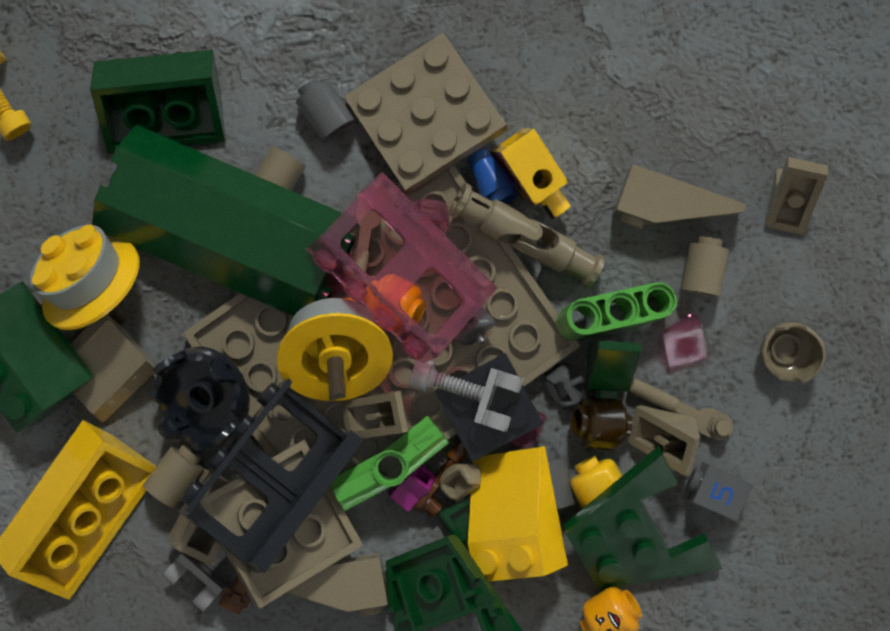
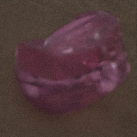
[407,199,449,236]

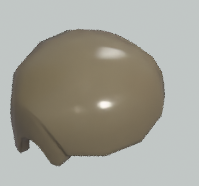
[760,322,826,383]

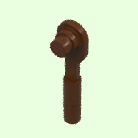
[412,439,468,517]

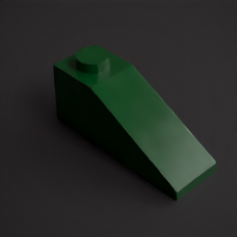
[585,341,642,399]

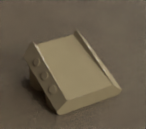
[71,314,155,423]

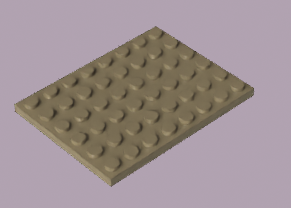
[182,165,581,511]

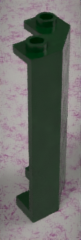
[92,125,355,316]

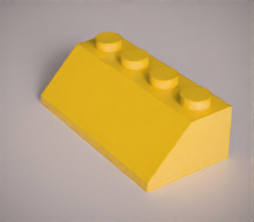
[0,420,156,600]

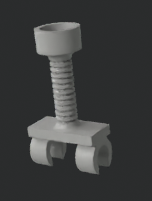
[409,357,524,432]
[162,547,227,612]

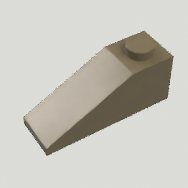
[613,164,747,229]
[287,552,388,616]

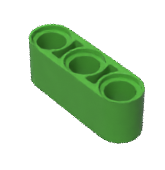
[556,283,677,341]

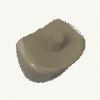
[440,463,481,502]

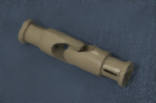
[449,183,605,288]

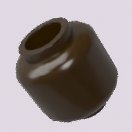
[570,396,633,451]

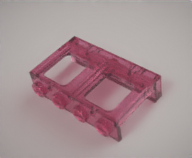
[306,172,497,364]

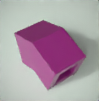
[387,465,436,512]

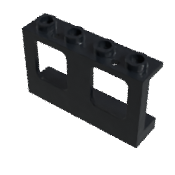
[178,379,364,574]

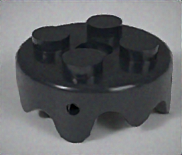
[149,346,250,450]

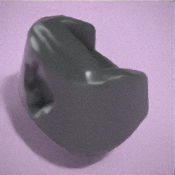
[452,306,496,345]
[546,364,584,407]

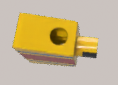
[491,128,571,219]

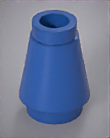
[467,149,518,204]

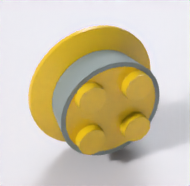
[30,225,140,330]
[277,298,393,401]

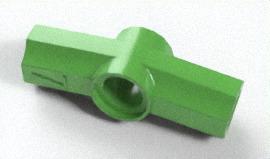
[331,415,449,511]

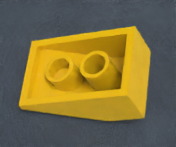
[468,446,568,582]

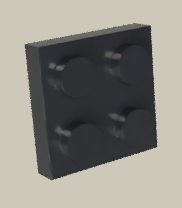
[435,353,543,462]

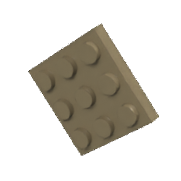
[344,33,508,195]
[199,439,364,609]

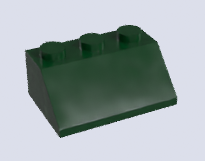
[90,49,225,154]
[0,281,95,433]

